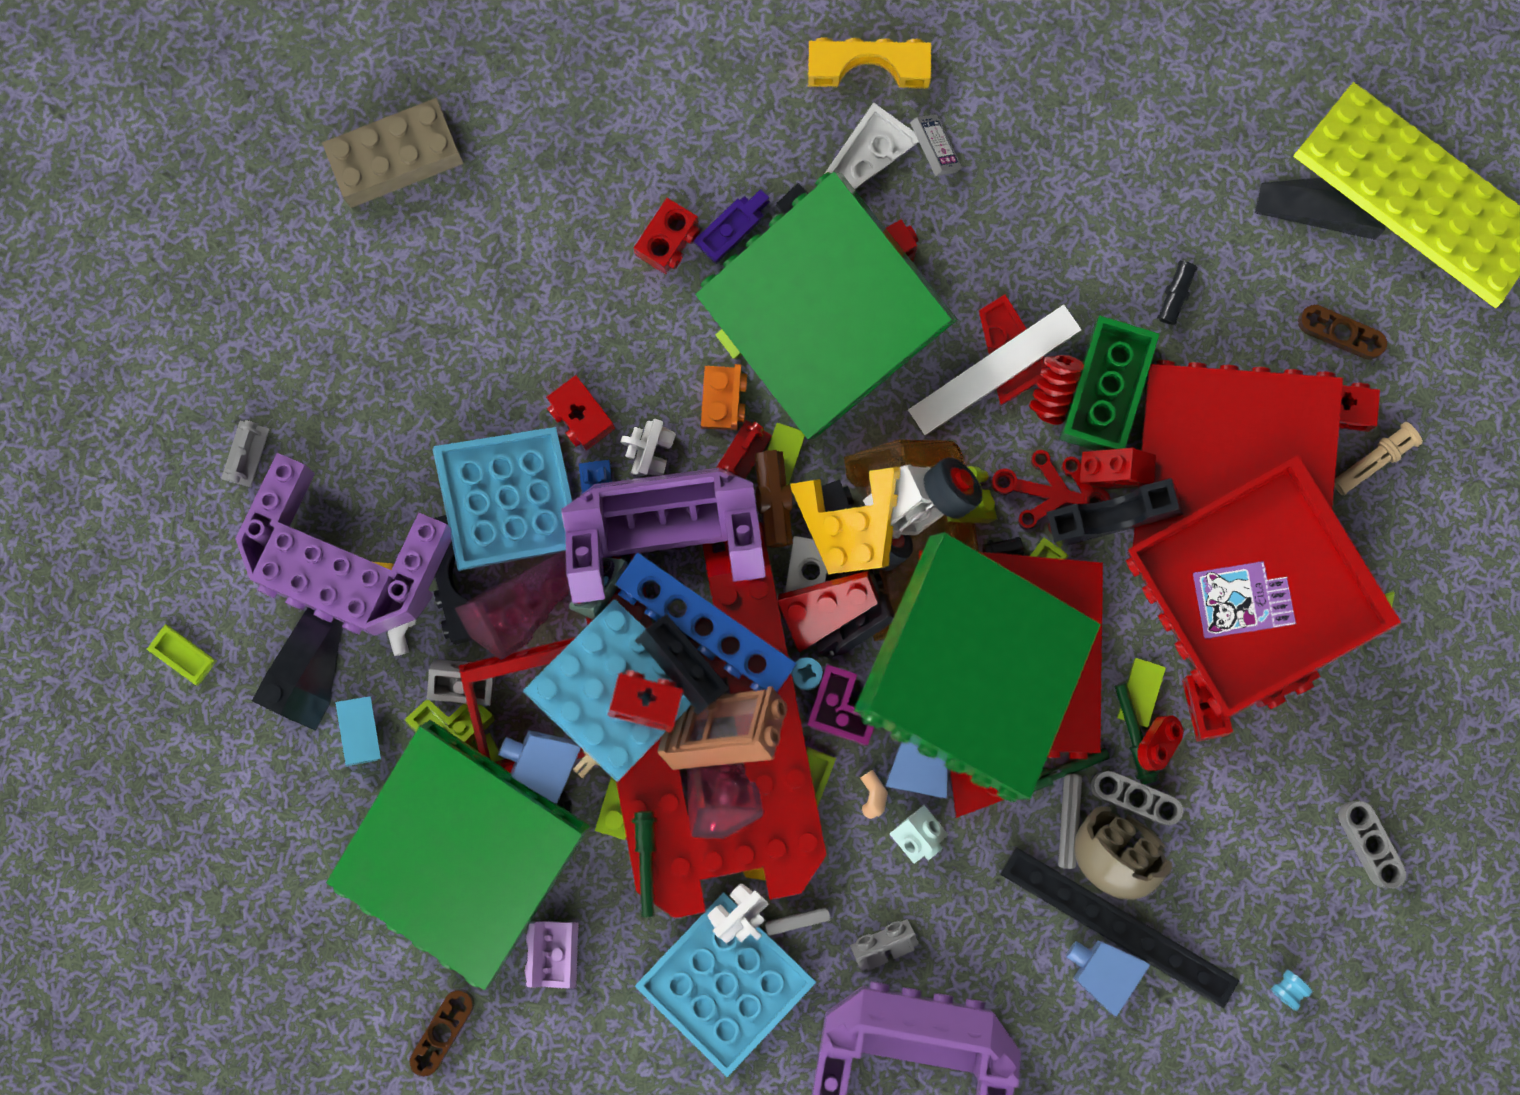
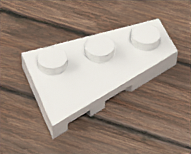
[824,103,919,189]

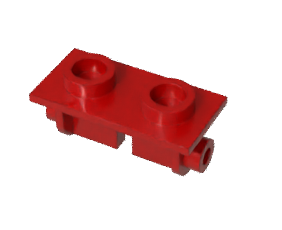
[716,420,772,479]

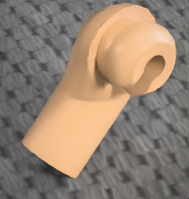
[860,770,888,819]

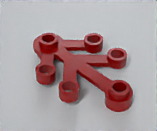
[991,450,1111,534]

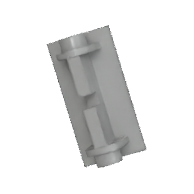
[221,420,270,488]
[850,919,919,971]

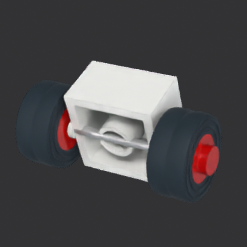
[863,457,983,571]

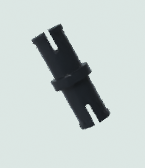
[1157,261,1198,325]

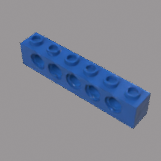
[615,552,797,693]

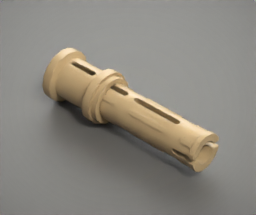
[1334,422,1423,495]

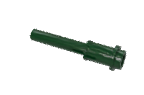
[1115,682,1160,784]
[1034,747,1110,792]
[631,811,657,917]

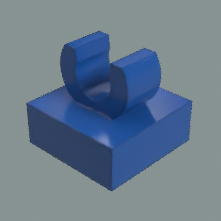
[579,460,613,494]

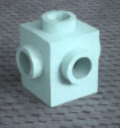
[890,805,948,863]

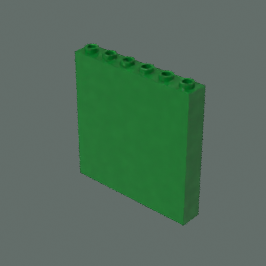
[695,171,958,440]
[854,532,1101,802]
[326,720,590,990]

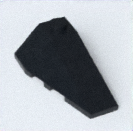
[1255,177,1386,240]
[252,607,343,731]

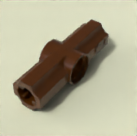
[755,450,793,548]

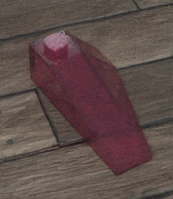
[455,551,570,660]
[686,721,763,838]

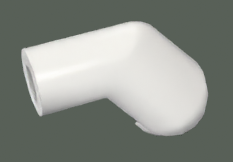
[388,619,417,656]

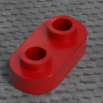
[1137,715,1183,771]

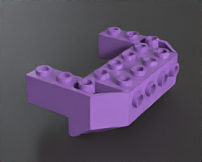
[235,453,451,636]
[561,468,766,603]
[812,981,1021,1095]

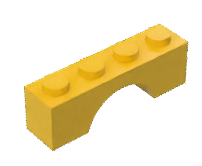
[808,37,931,88]

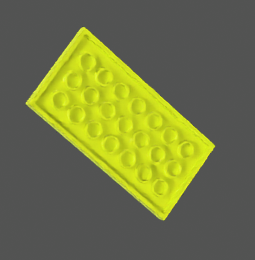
[1293,82,1520,309]

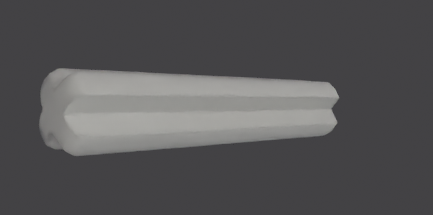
[1058,774,1082,869]

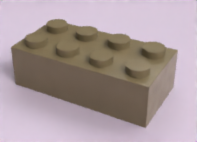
[322,98,464,208]

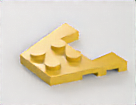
[790,467,901,574]

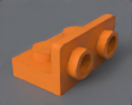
[701,364,747,431]

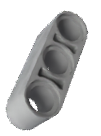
[1090,771,1183,825]
[1338,801,1406,889]

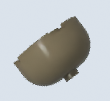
[1074,806,1172,900]

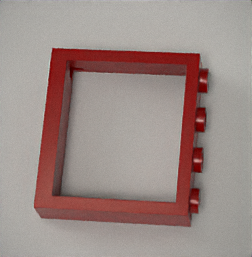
[458,637,585,773]

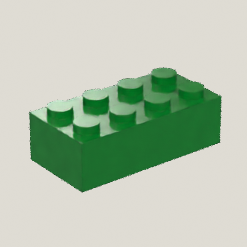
[1059,315,1160,451]

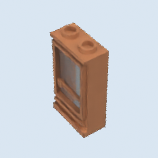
[657,687,787,770]

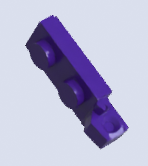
[694,189,770,265]

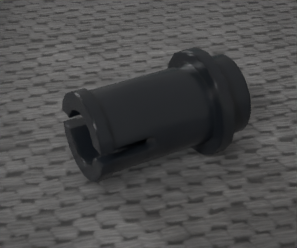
[982,537,1024,556]

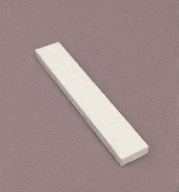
[908,305,1082,436]

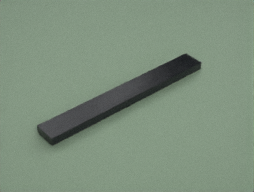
[1000,847,1240,1008]

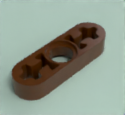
[1298,305,1387,360]
[410,989,474,1077]

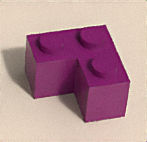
[807,664,874,747]

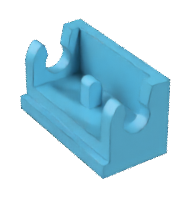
[336,696,381,767]

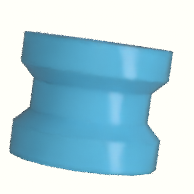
[791,657,823,690]
[1271,970,1313,1011]

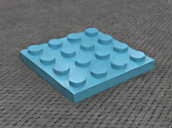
[433,427,572,571]
[523,599,692,782]
[635,892,816,1077]

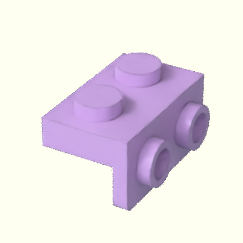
[525,921,579,988]

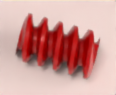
[1029,355,1084,425]

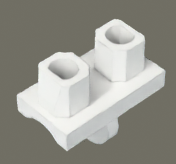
[620,419,676,477]
[708,884,769,944]

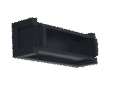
[635,614,729,715]

